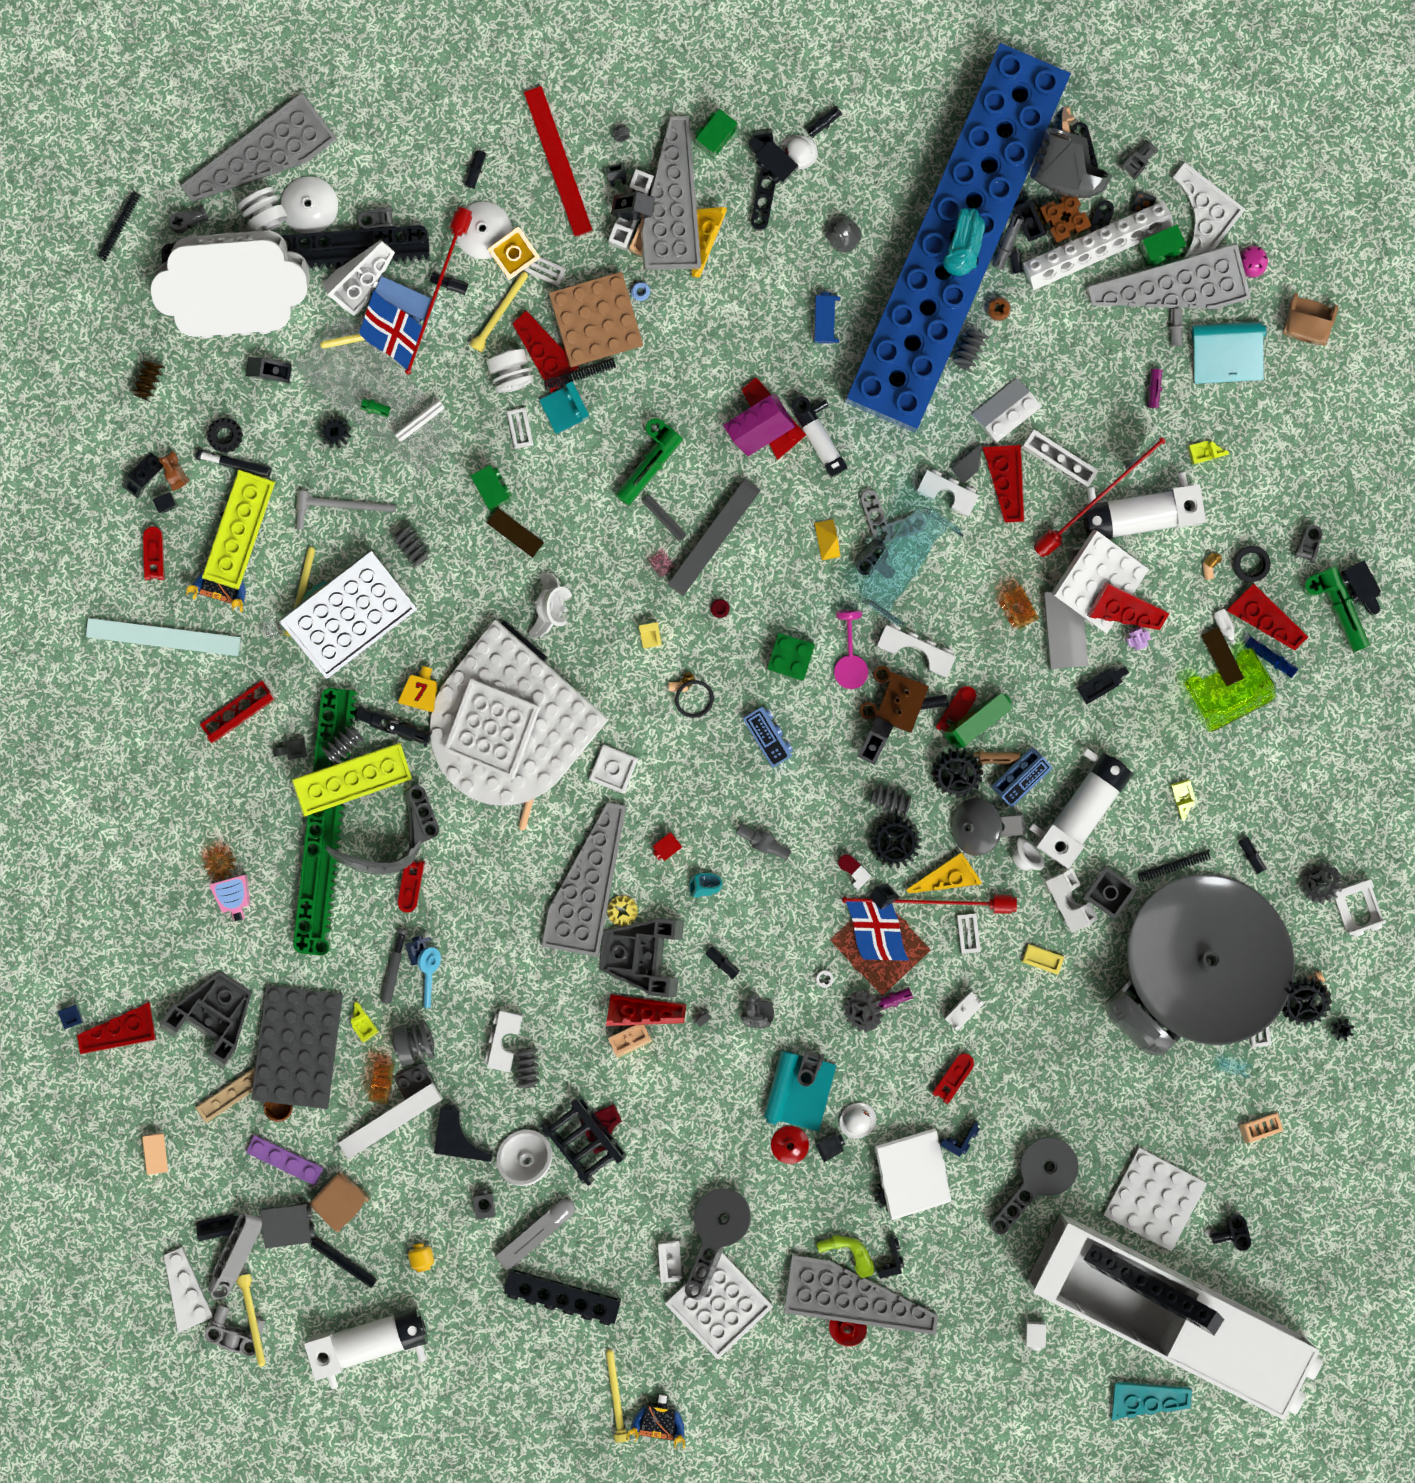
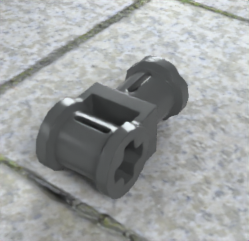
[1120,140,1158,180]
[169,205,209,234]

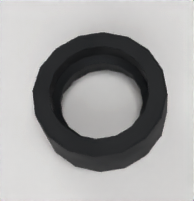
[1233,546,1271,583]

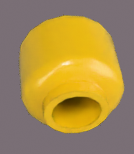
[408,1243,434,1272]

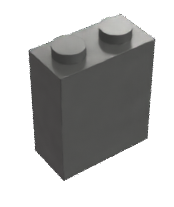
[260,1202,315,1249]

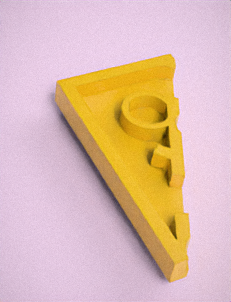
[692,207,727,278]
[906,852,982,894]

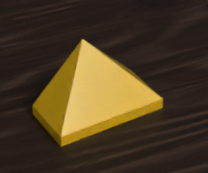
[815,519,841,560]

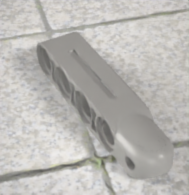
[494,1199,575,1271]
[208,1213,262,1299]

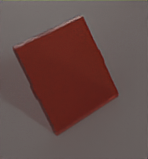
[830,912,931,996]

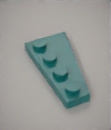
[1111,1382,1192,1421]

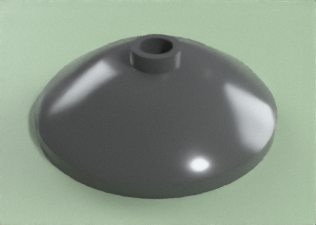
[951,798,1002,856]

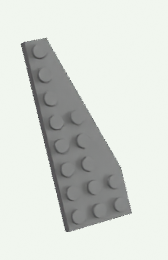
[181,93,338,202]
[641,116,701,270]
[1087,242,1251,309]
[542,802,626,957]
[784,1255,938,1335]

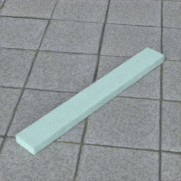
[86,618,241,656]

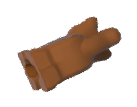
[159,451,190,492]

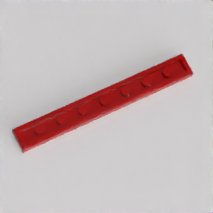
[524,86,593,237]

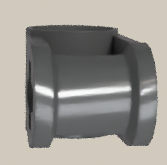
[358,207,396,229]
[1294,525,1323,563]
[797,1048,825,1087]

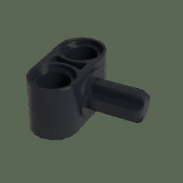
[854,539,894,578]
[1211,1213,1251,1251]

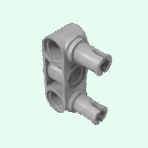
[205,1304,266,1357]

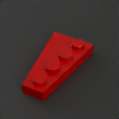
[513,311,579,393]

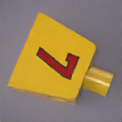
[398,666,438,713]

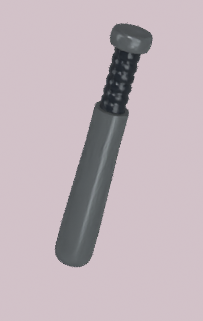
[380,928,408,1004]

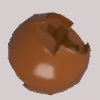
[987,297,1011,321]

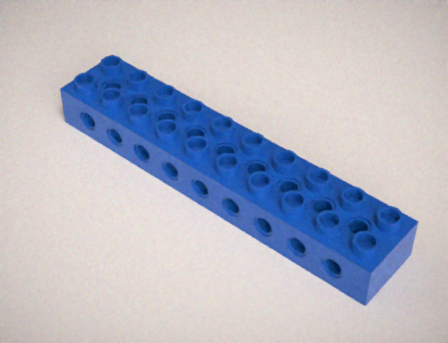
[845,43,1071,433]

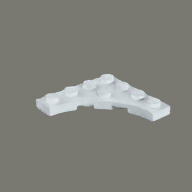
[1172,163,1245,257]

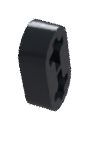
[1090,200,1114,233]

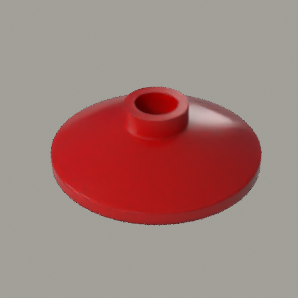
[771,1126,809,1164]
[829,1320,867,1347]

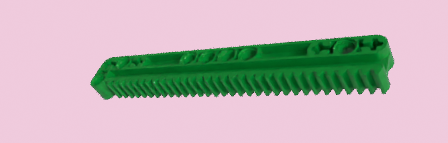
[293,688,359,956]

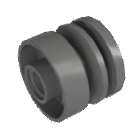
[392,1019,435,1067]

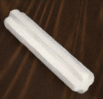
[395,400,444,442]

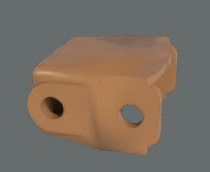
[1282,293,1339,346]
[309,1171,371,1233]

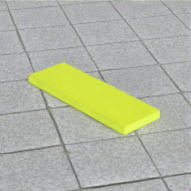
[202,470,275,590]
[291,743,412,816]

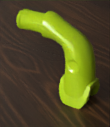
[816,1234,874,1278]

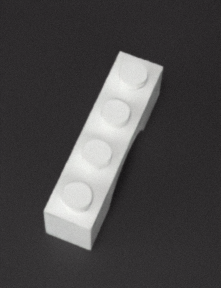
[608,169,654,251]
[876,623,956,678]

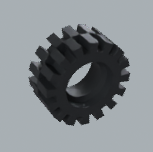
[207,417,243,453]

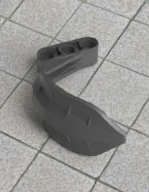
[325,785,439,875]

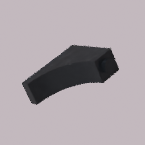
[434,1104,493,1162]

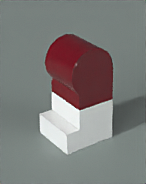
[838,854,872,890]

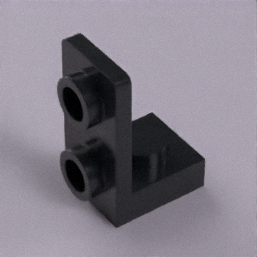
[123,453,163,499]
[877,1234,905,1279]

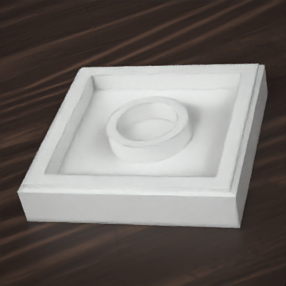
[589,744,638,794]

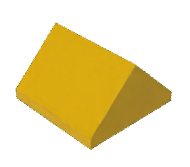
[487,226,540,280]

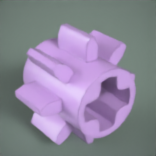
[1126,627,1151,650]

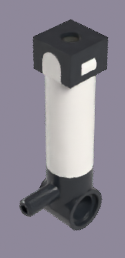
[791,396,848,478]

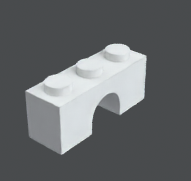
[916,469,979,517]
[1046,868,1098,933]
[485,1010,523,1072]

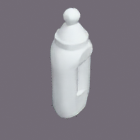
[1214,609,1236,644]

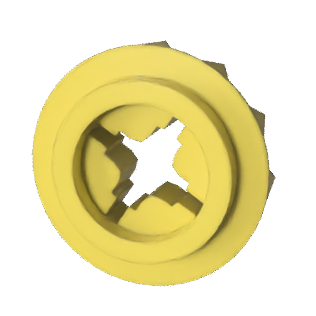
[607,896,638,926]

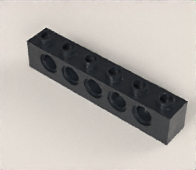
[504,1268,621,1326]

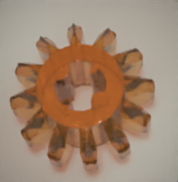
[203,847,236,879]

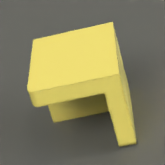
[639,622,662,648]

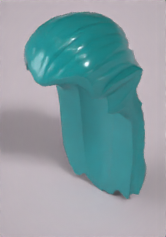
[943,208,985,276]

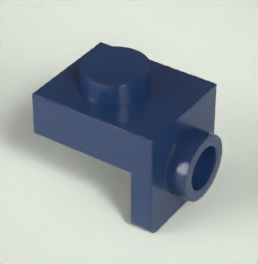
[405,935,431,966]

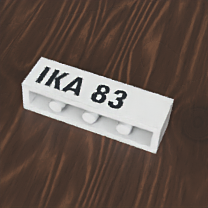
[1022,430,1099,489]

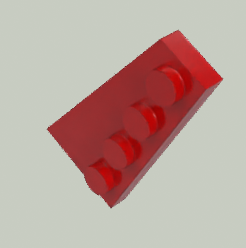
[742,377,806,461]
[983,445,1025,523]
[1087,582,1170,630]
[1226,583,1308,651]
[606,994,686,1026]
[77,1002,157,1055]

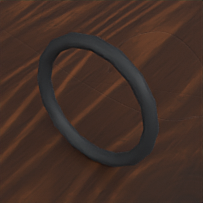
[675,680,714,718]

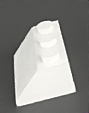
[971,378,1042,444]

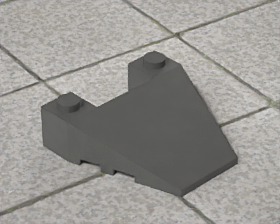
[599,918,684,998]
[159,971,252,1070]

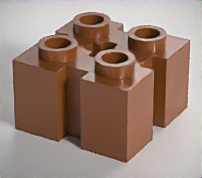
[1039,195,1091,245]

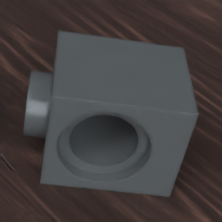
[473,1189,496,1220]

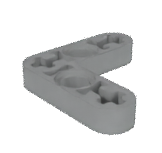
[861,490,927,543]

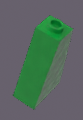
[943,693,1013,748]

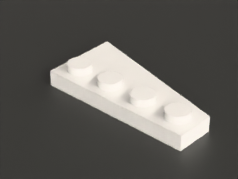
[164,1247,214,1333]

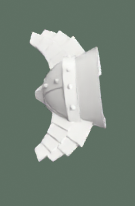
[529,571,572,639]

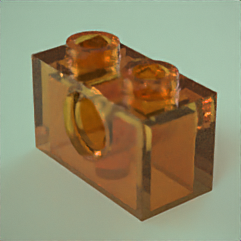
[998,585,1039,630]
[368,1061,396,1104]

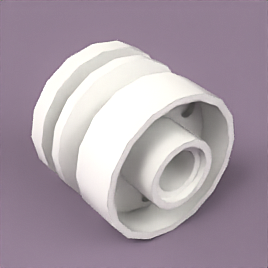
[237,187,288,232]
[486,349,534,393]

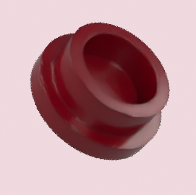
[711,599,730,618]

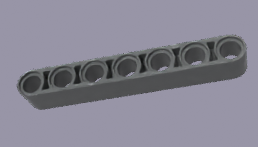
[668,479,761,596]

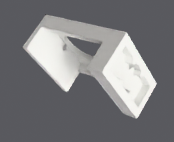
[1334,879,1386,937]

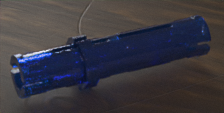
[1244,636,1299,679]

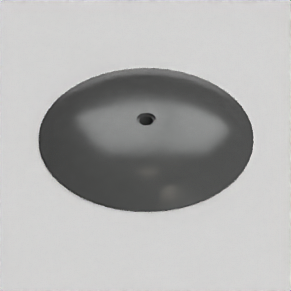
[1127,874,1295,1045]

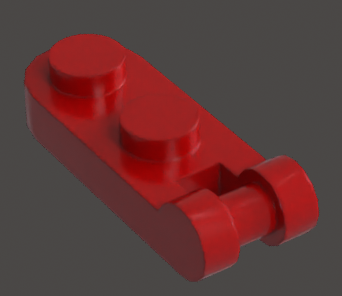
[143,526,165,581]
[935,686,976,731]
[398,860,425,913]
[931,1053,974,1105]

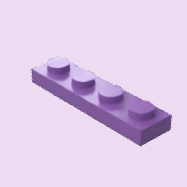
[246,1135,324,1186]

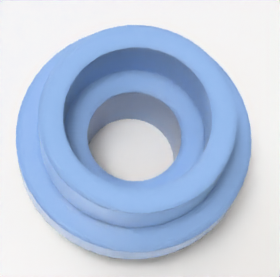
[631,282,650,301]

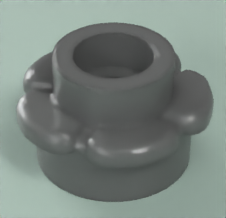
[612,125,630,142]
[694,1010,711,1027]

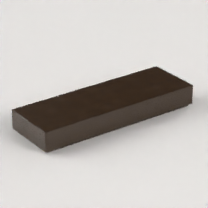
[487,508,544,558]
[1201,627,1244,687]

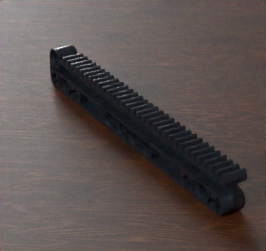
[161,225,431,271]

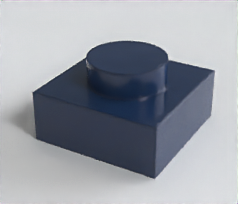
[58,1005,83,1030]

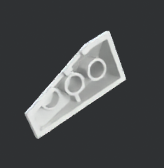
[323,240,395,316]

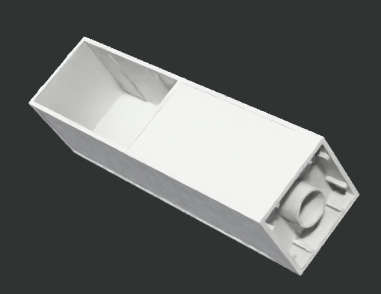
[1026,1213,1323,1420]

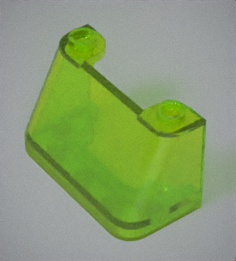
[1184,648,1276,732]

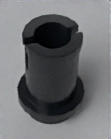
[1009,249,1024,274]

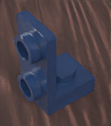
[939,1120,980,1157]

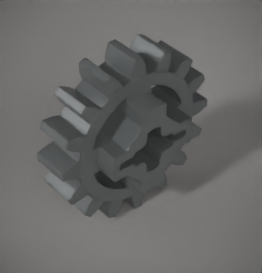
[1301,862,1343,905]
[843,990,884,1032]

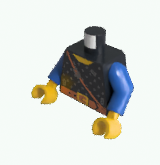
[185,571,246,612]
[626,1393,685,1449]

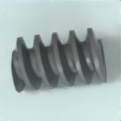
[952,330,990,373]
[391,525,430,569]
[321,724,365,765]
[869,784,911,819]
[514,1048,540,1088]

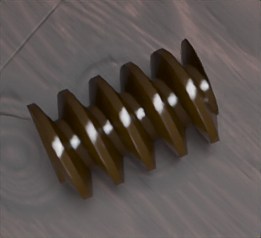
[129,360,166,402]

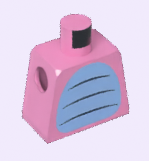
[210,874,250,921]

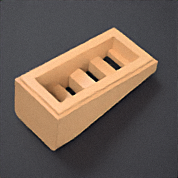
[1239,1113,1283,1143]

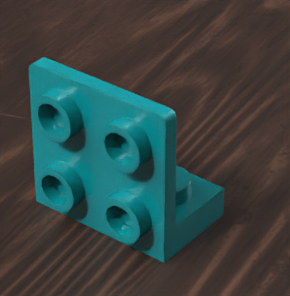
[540,381,590,434]

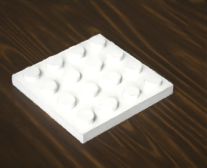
[1051,529,1149,633]
[444,679,541,779]
[1103,1147,1207,1251]
[665,1252,773,1359]

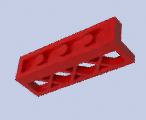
[200,680,276,743]

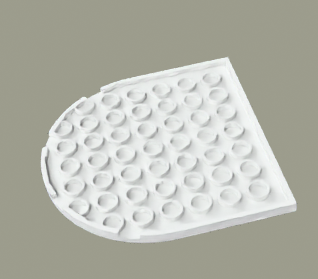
[430,620,609,805]

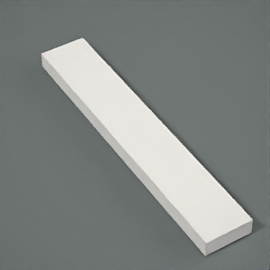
[338,1083,443,1159]

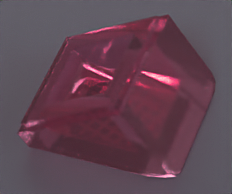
[647,549,675,578]

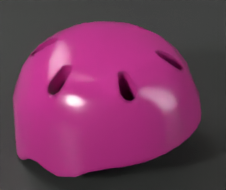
[1240,246,1268,278]

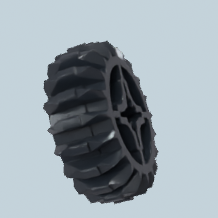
[931,747,983,798]
[870,816,922,868]
[1282,975,1332,1027]

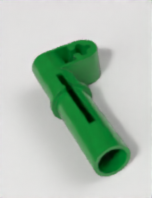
[614,418,683,506]
[1303,566,1371,653]

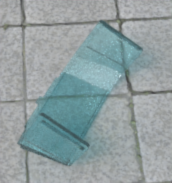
[859,507,964,626]

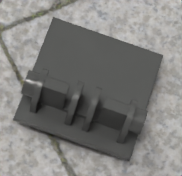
[394,1063,441,1100]

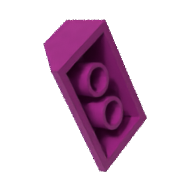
[723,394,796,457]

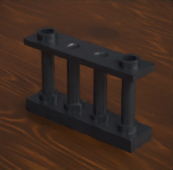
[541,1095,627,1186]

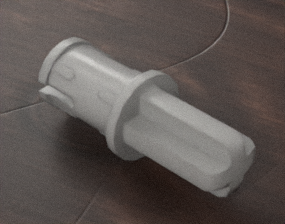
[1169,308,1184,347]

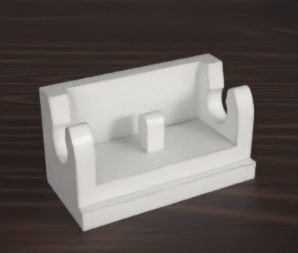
[944,990,984,1031]
[658,1240,682,1283]

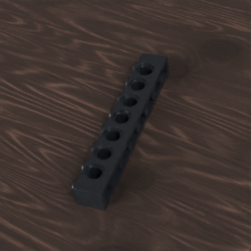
[1083,1243,1224,1336]

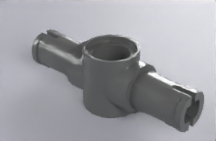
[735,824,791,860]

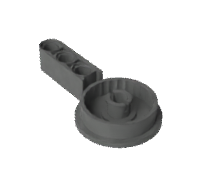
[990,1138,1078,1235]
[685,1189,751,1300]

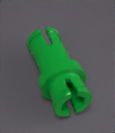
[360,398,391,418]

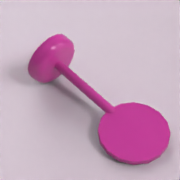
[834,610,869,689]

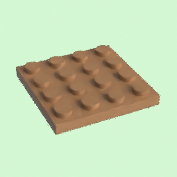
[548,272,643,367]

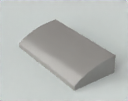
[1043,592,1088,669]

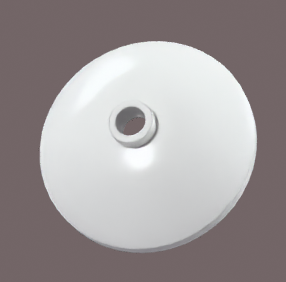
[281,177,338,234]
[457,202,512,259]
[496,1130,553,1186]

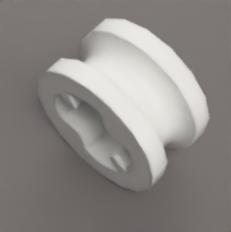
[816,970,833,988]

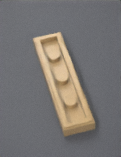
[195,1067,255,1123]

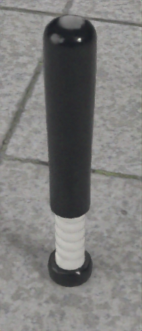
[196,449,272,478]

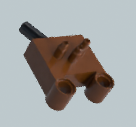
[859,666,948,733]

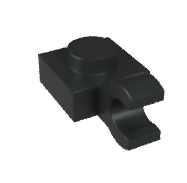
[273,738,308,760]

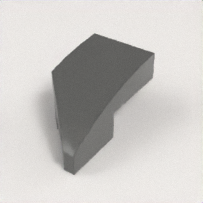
[951,444,982,483]

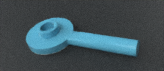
[417,947,441,1008]

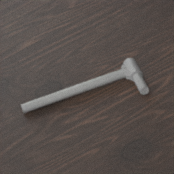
[296,491,397,530]

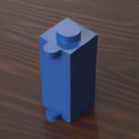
[814,292,841,344]

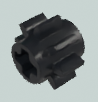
[1330,1018,1354,1041]

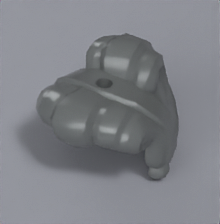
[825,216,862,253]
[741,994,775,1029]

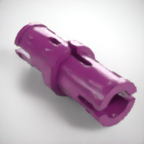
[1147,369,1163,409]
[876,987,914,1011]

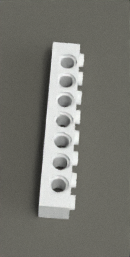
[1023,201,1173,290]

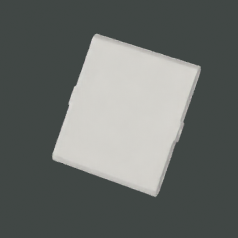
[875,1128,951,1220]

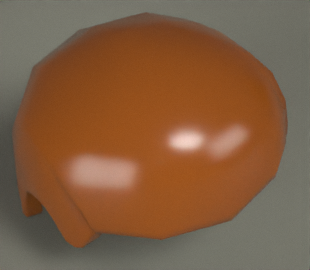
[263,1102,293,1123]

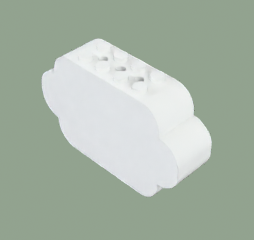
[151,230,310,339]

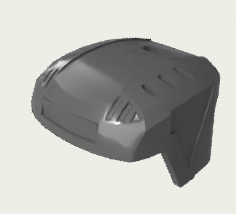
[1030,128,1112,198]
[1105,977,1181,1056]

